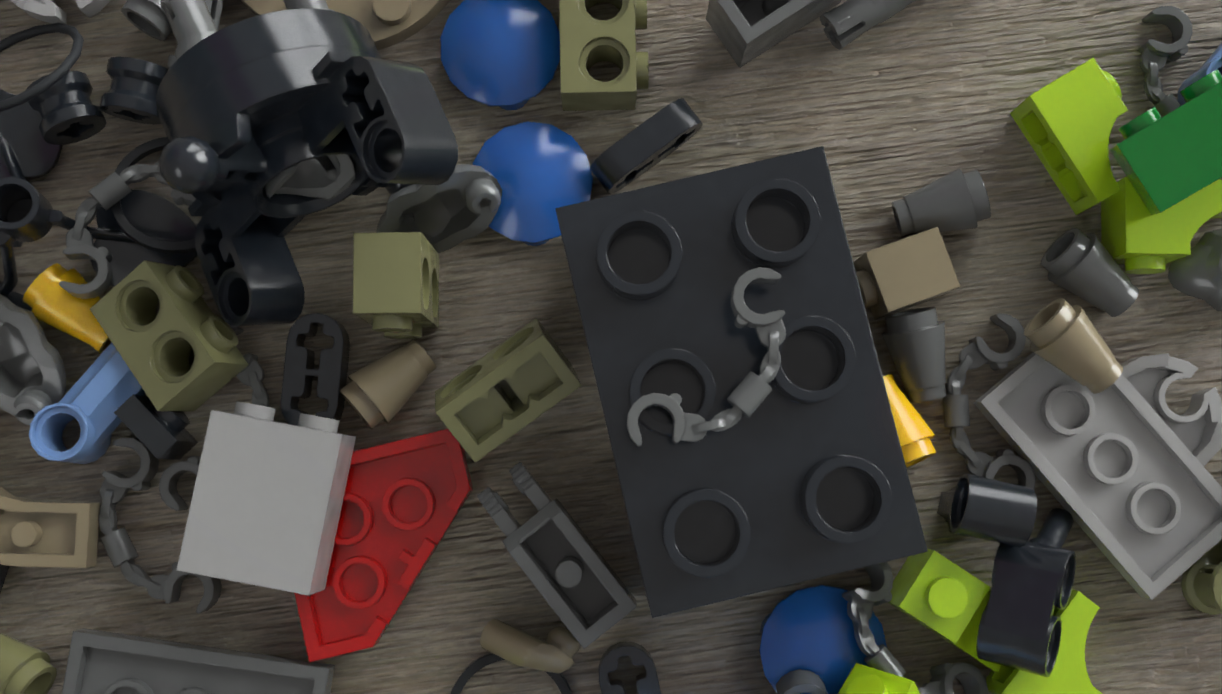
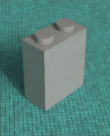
[176,401,356,596]

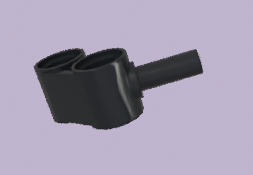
[976,508,1076,677]

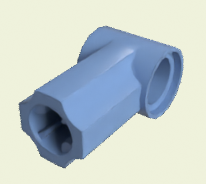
[29,342,146,464]

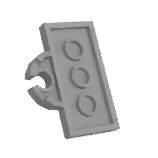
[974,352,1222,600]

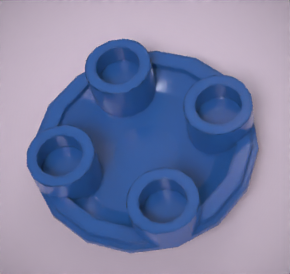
[440,0,560,110]
[473,121,593,246]
[759,585,887,694]

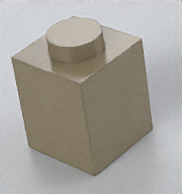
[854,227,961,320]

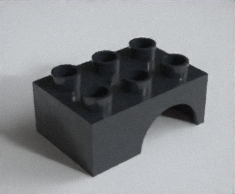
[555,146,928,618]

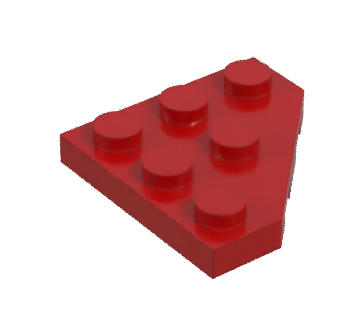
[294,429,473,662]

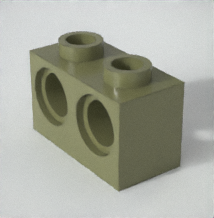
[559,0,649,111]
[353,232,439,339]
[90,260,248,411]
[435,318,582,463]

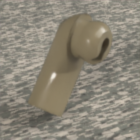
[480,619,580,674]

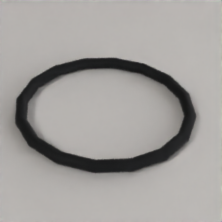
[0,23,84,112]

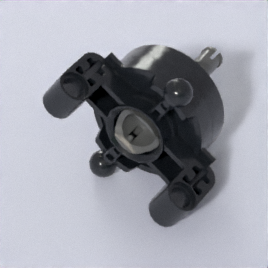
[156,0,458,326]

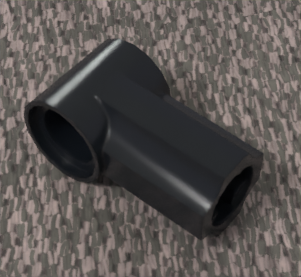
[937,473,1037,548]

